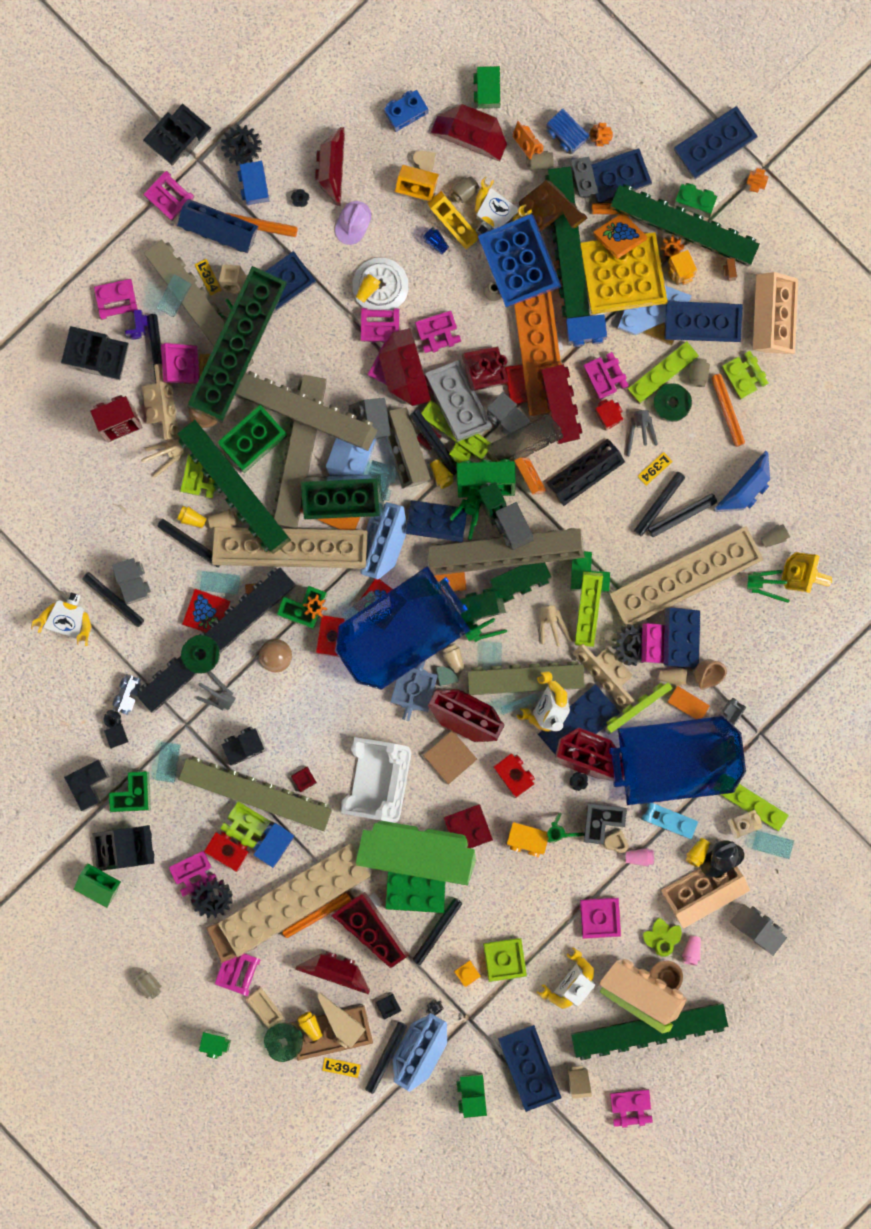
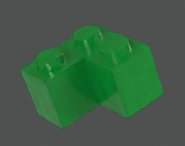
[570,551,610,593]
[277,586,328,630]
[109,771,151,812]
[456,1073,487,1118]

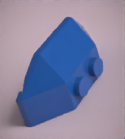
[714,450,770,512]

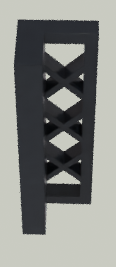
[546,439,625,506]

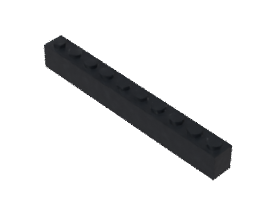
[136,567,296,713]

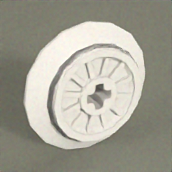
[352,258,409,310]

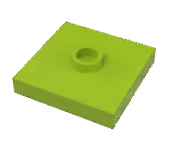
[483,938,527,982]

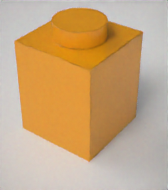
[454,960,481,987]

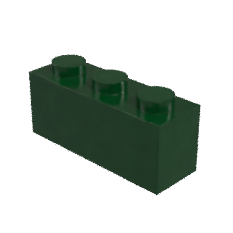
[478,482,507,526]
[490,562,552,603]
[442,588,506,626]

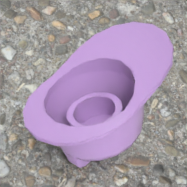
[335,201,372,245]

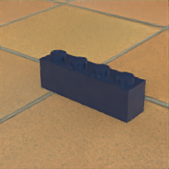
[177,199,258,253]

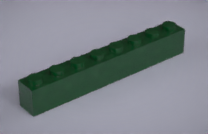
[545,167,590,319]
[609,184,760,267]
[177,420,291,555]
[571,1003,729,1060]

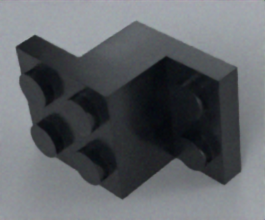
[143,103,212,166]
[61,326,129,381]
[92,825,155,871]

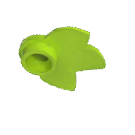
[643,918,682,957]

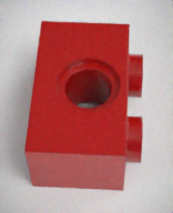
[316,615,348,658]
[493,753,535,798]
[204,831,250,872]

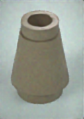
[485,282,501,301]
[761,524,790,548]

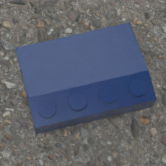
[478,214,561,307]

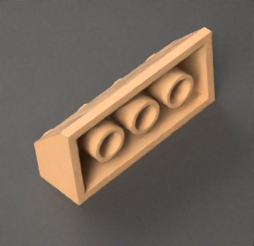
[753,272,798,354]
[661,866,750,929]
[599,959,687,1025]

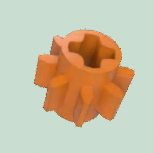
[589,122,613,147]
[746,168,769,193]
[660,234,685,257]
[303,595,327,619]

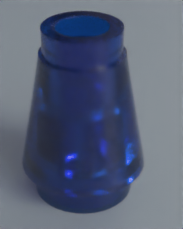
[422,227,449,255]

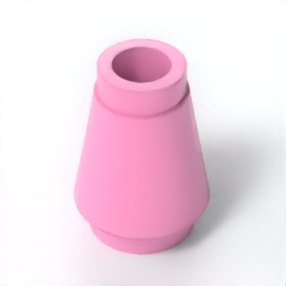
[626,848,654,867]
[681,936,701,966]

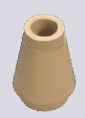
[208,509,238,528]
[442,643,465,673]
[659,667,688,686]

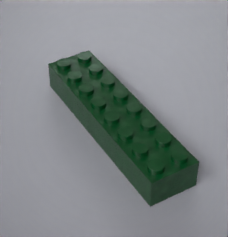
[187,266,287,423]

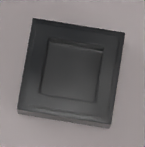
[104,724,129,749]
[376,994,402,1020]

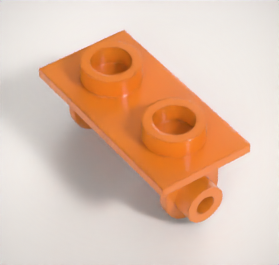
[512,121,544,159]

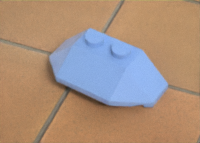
[326,438,377,476]
[360,502,407,579]
[393,1013,447,1092]

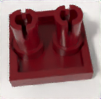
[461,346,509,391]

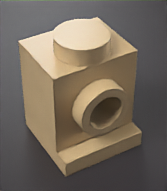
[728,810,762,839]

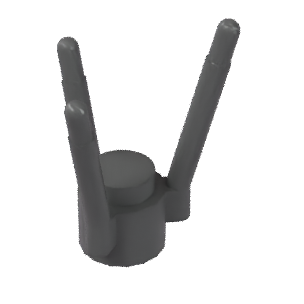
[626,410,658,457]
[196,671,236,711]

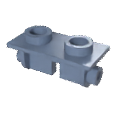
[113,674,141,715]

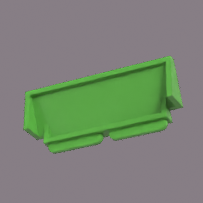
[356,821,476,886]

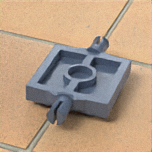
[391,656,438,721]

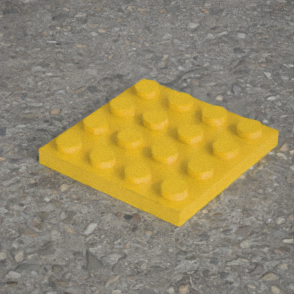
[581,232,667,314]

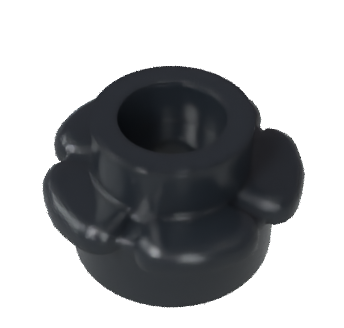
[291,189,310,207]
[103,710,122,728]
[569,772,588,791]
[426,999,444,1016]

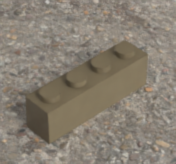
[385,407,431,489]

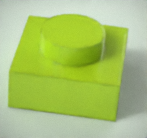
[449,442,472,463]

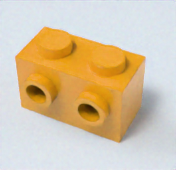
[395,165,439,202]
[668,250,697,285]
[507,822,549,857]

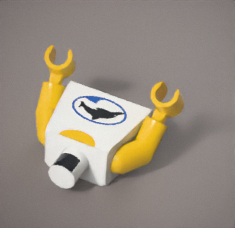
[475,176,532,235]
[31,592,92,646]
[516,671,570,732]
[537,947,595,1009]

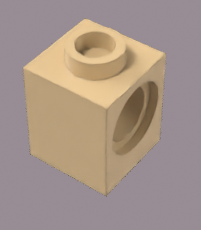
[219,265,247,293]

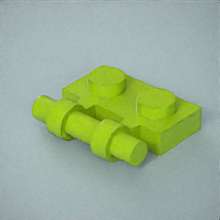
[722,351,769,400]
[180,454,216,499]
[220,801,271,849]

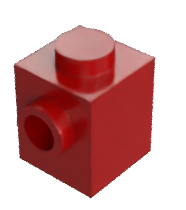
[595,399,623,431]

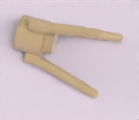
[141,439,184,478]
[539,605,573,647]

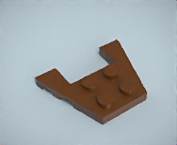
[519,180,588,232]

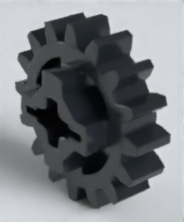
[221,125,262,166]
[612,624,644,666]
[191,877,233,919]

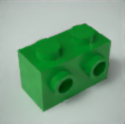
[473,66,501,109]
[674,183,717,218]
[73,863,121,908]
[199,1030,231,1059]

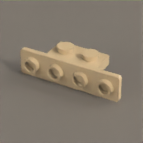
[142,364,179,440]
[573,644,634,709]

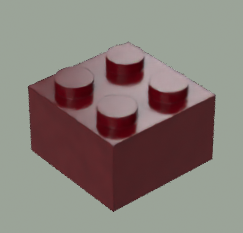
[444,804,493,848]

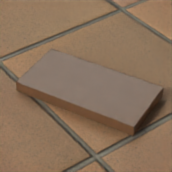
[289,1005,373,1061]

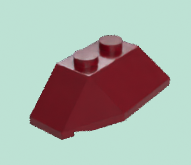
[430,104,507,162]
[315,127,345,206]
[379,328,431,406]
[428,689,505,742]
[555,728,627,782]
[295,951,370,995]

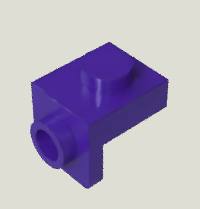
[125,310,148,340]

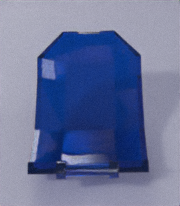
[335,566,471,690]
[609,716,746,805]

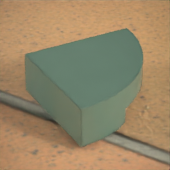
[436,667,459,686]

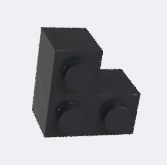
[221,727,267,766]
[64,759,110,812]

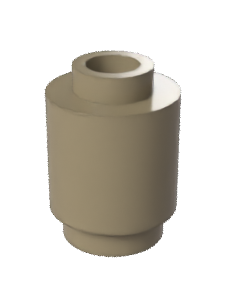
[526,151,554,171]
[451,176,480,204]
[689,358,710,387]
[134,970,162,999]

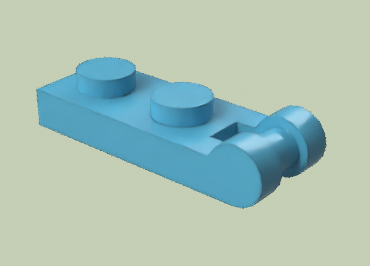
[641,801,699,839]

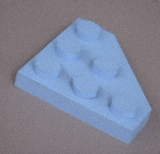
[618,285,692,336]

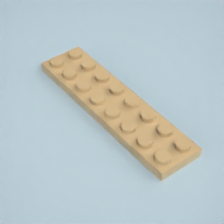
[609,526,764,627]
[212,527,368,569]
[218,843,371,957]

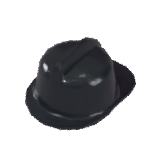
[700,840,745,877]

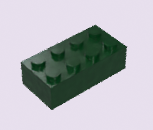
[301,474,383,520]

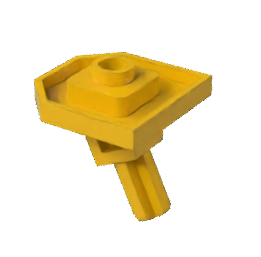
[781,552,832,593]

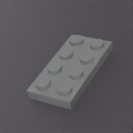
[424,360,492,442]

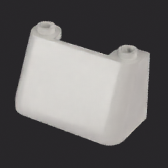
[341,737,411,823]

